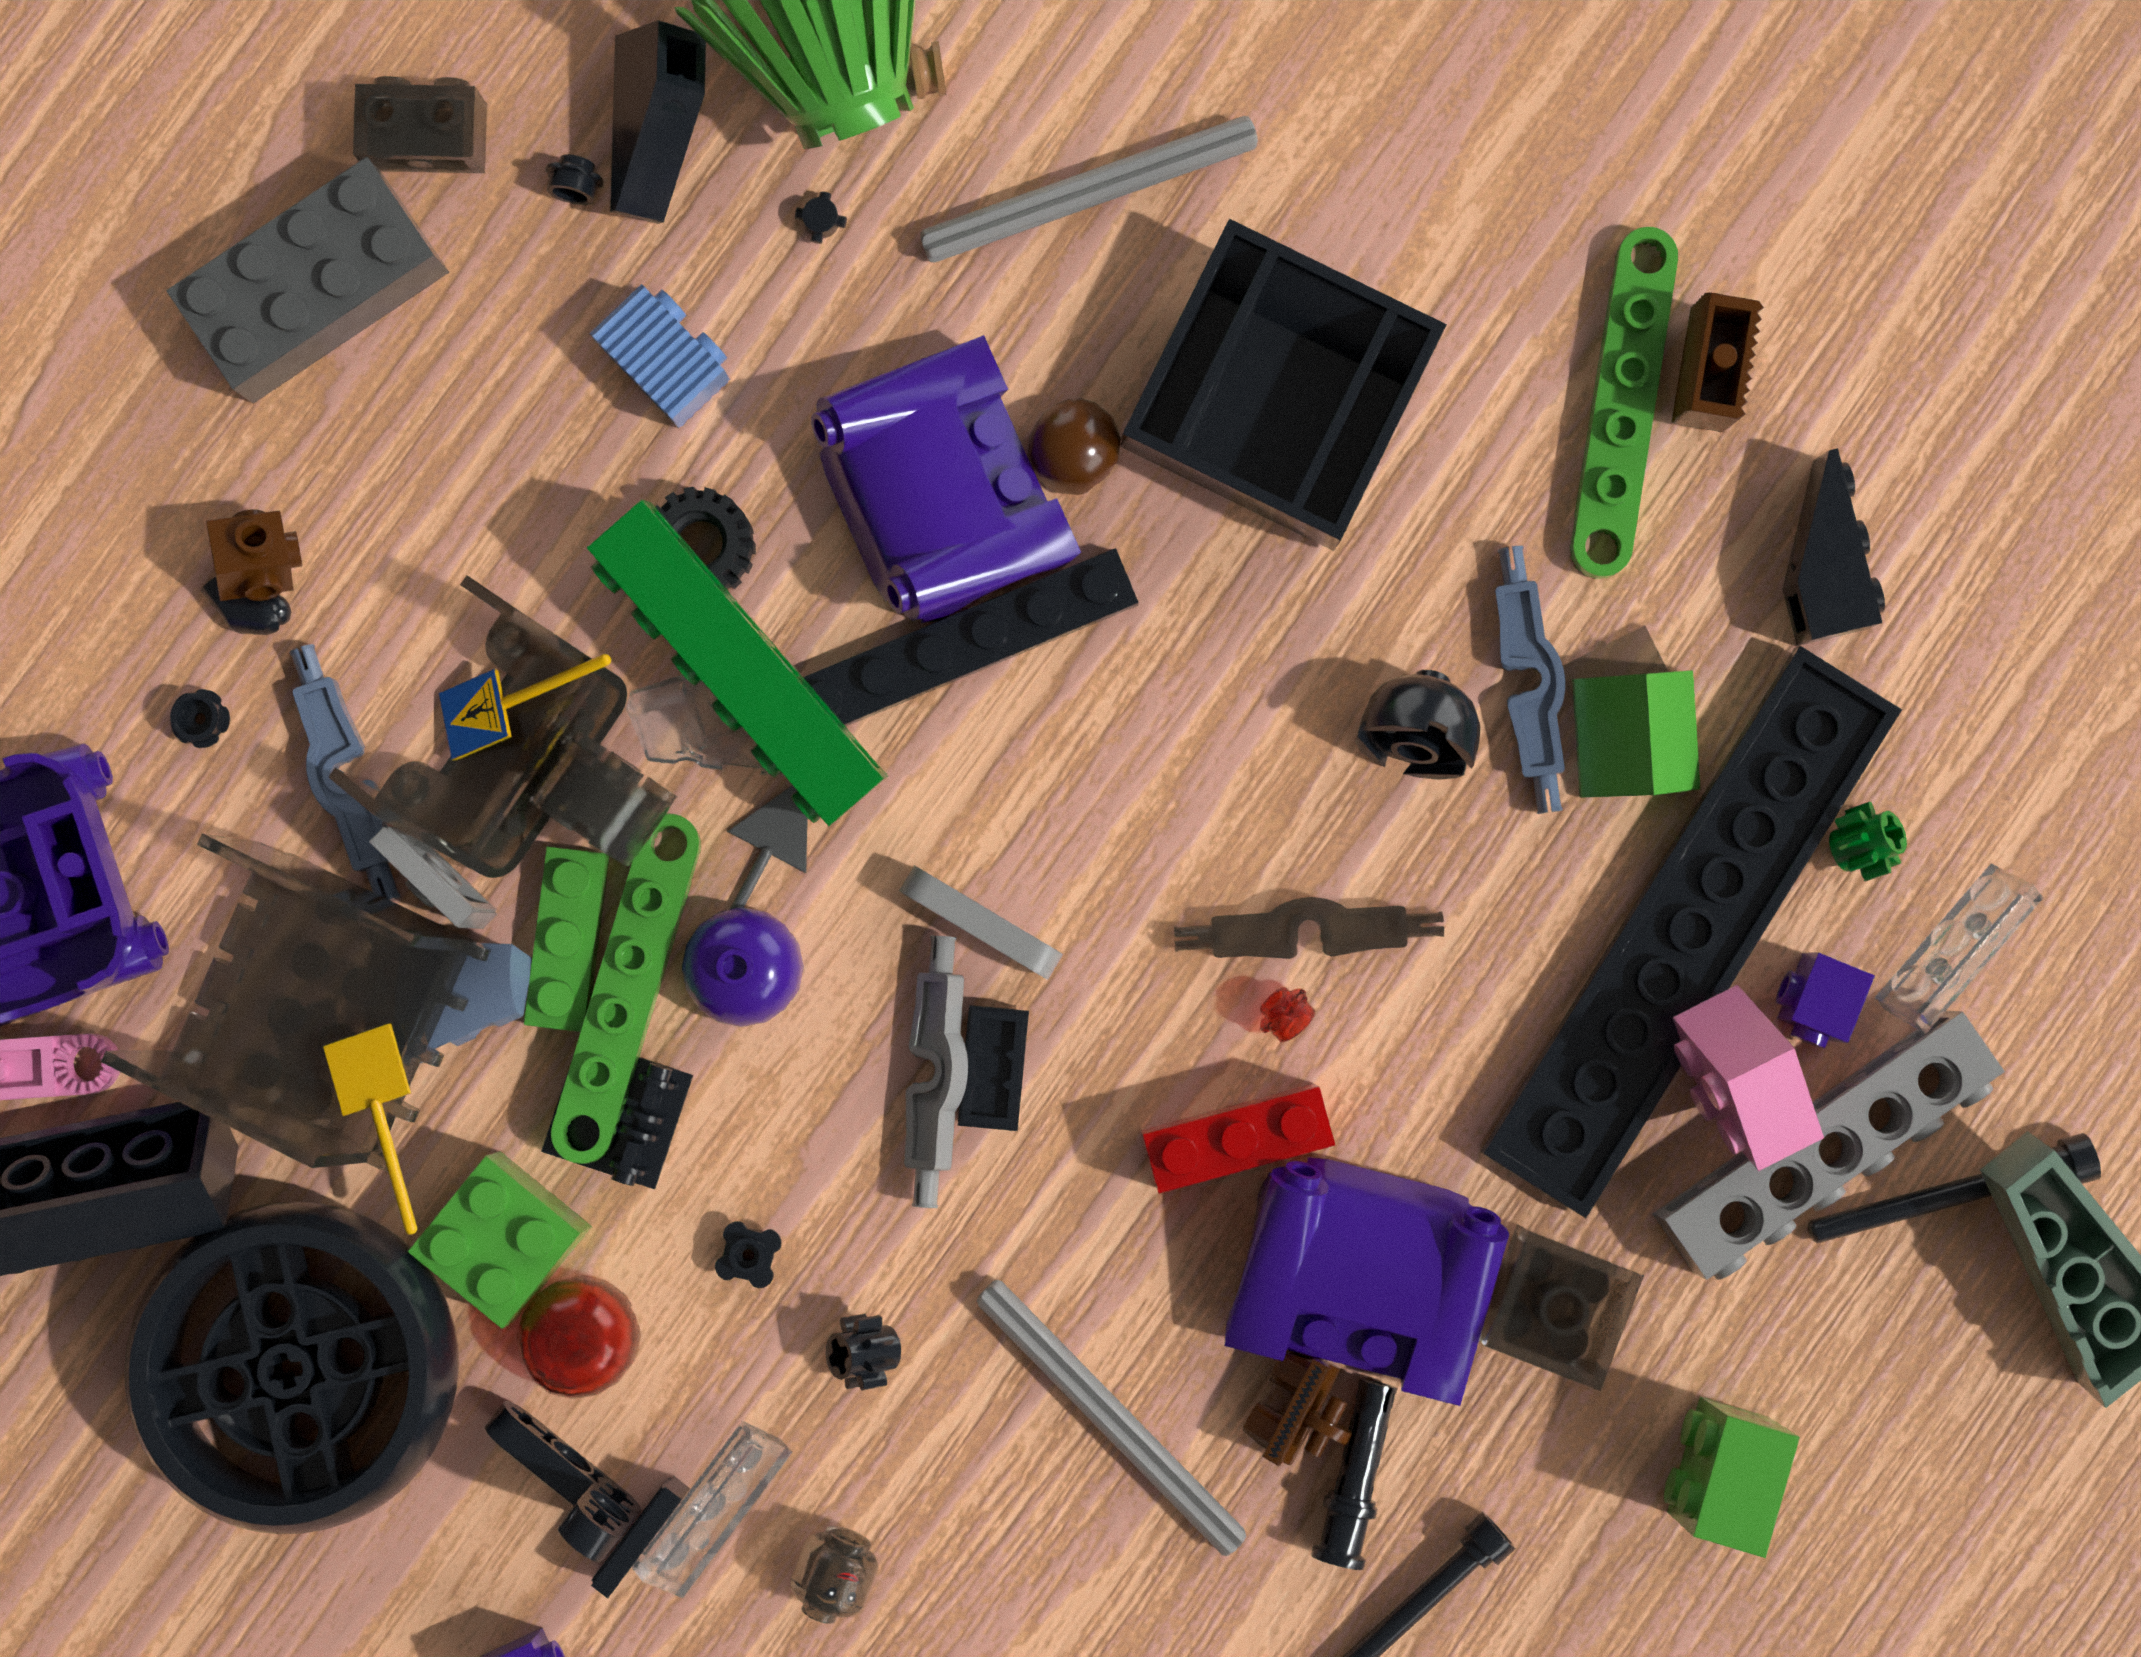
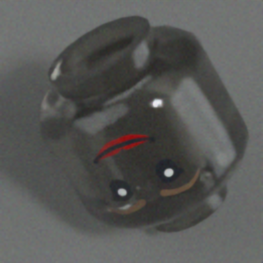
[790,1526,879,1624]

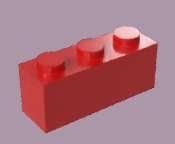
[1141,1083,1336,1194]

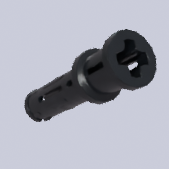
[1311,1378,1398,1570]

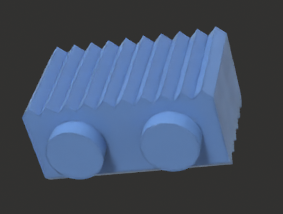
[589,284,730,428]

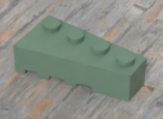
[1980,1131,2141,1408]

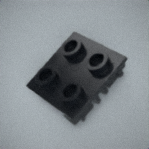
[541,1057,694,1190]

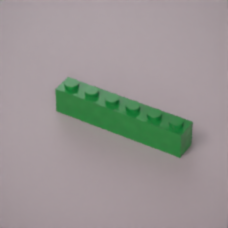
[587,500,888,826]

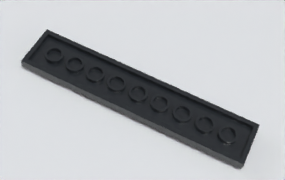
[1480,646,1902,1218]

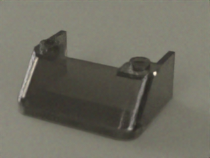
[329,575,627,878]

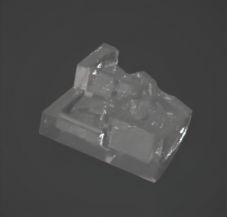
[626,675,770,776]

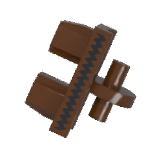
[1243,1353,1352,1466]

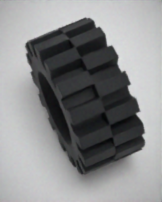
[655,487,756,589]

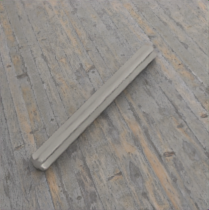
[920,116,1258,262]
[977,1280,1247,1556]

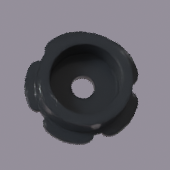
[545,154,604,205]
[170,689,230,748]

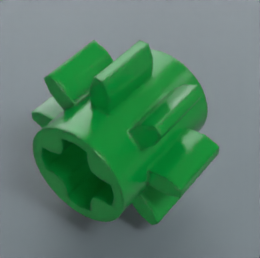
[1829,802,1907,881]

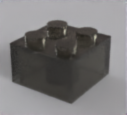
[1479,1224,1644,1391]

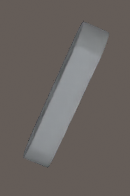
[899,865,1063,980]

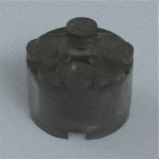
[530,729,678,866]

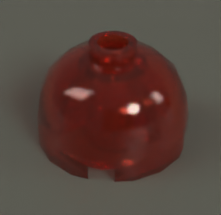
[516,1275,641,1399]

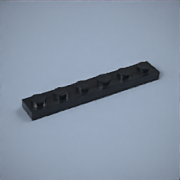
[803,548,1139,726]

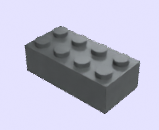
[166,157,449,404]

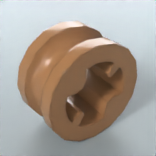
[910,41,947,99]

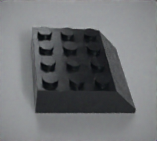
[1121,218,1447,551]

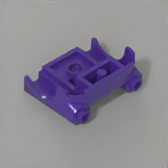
[811,335,1081,623]
[0,743,169,1027]
[1224,1157,1509,1406]

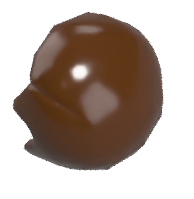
[1027,398,1122,495]

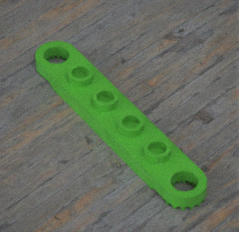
[1570,227,1678,579]
[551,814,701,1164]

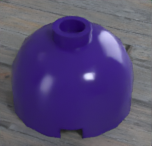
[682,907,804,1027]

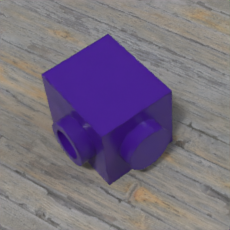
[1776,952,1875,1049]

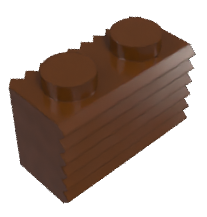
[1671,292,1764,432]

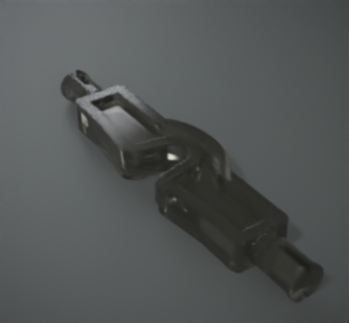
[1174,897,1444,959]

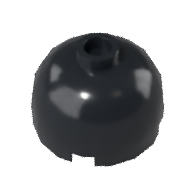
[1355,670,1481,780]

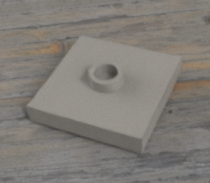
[369,826,497,929]

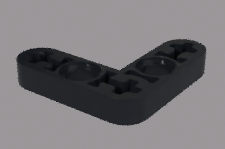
[485,1401,641,1562]

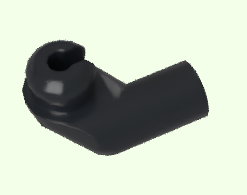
[201,577,292,635]

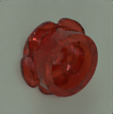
[1259,987,1315,1042]

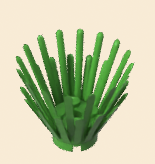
[674,0,916,149]

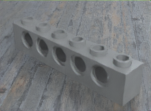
[1653,1010,2005,1280]

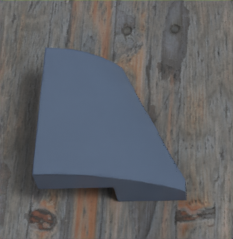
[396,942,532,1066]

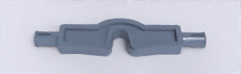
[1495,546,1565,814]
[289,644,401,905]

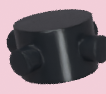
[795,191,847,244]

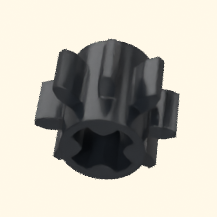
[826,1314,901,1391]

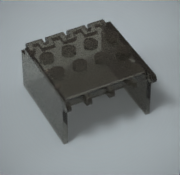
[101,833,491,1172]

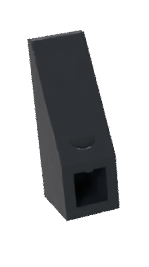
[610,20,706,224]
[1782,448,1885,646]

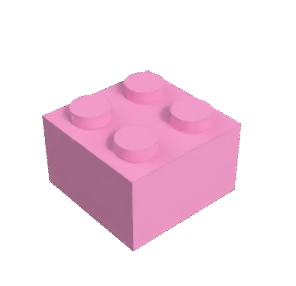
[1673,985,1824,1171]

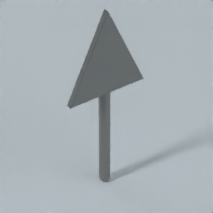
[727,785,808,909]

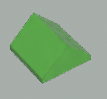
[1572,670,1700,798]

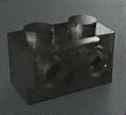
[353,76,487,173]

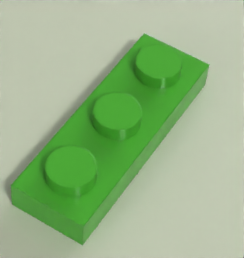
[524,847,610,1032]

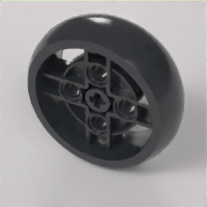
[124,1201,459,1534]

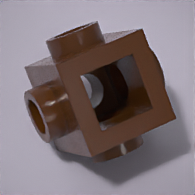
[206,509,302,601]

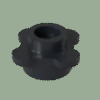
[715,1221,782,1288]

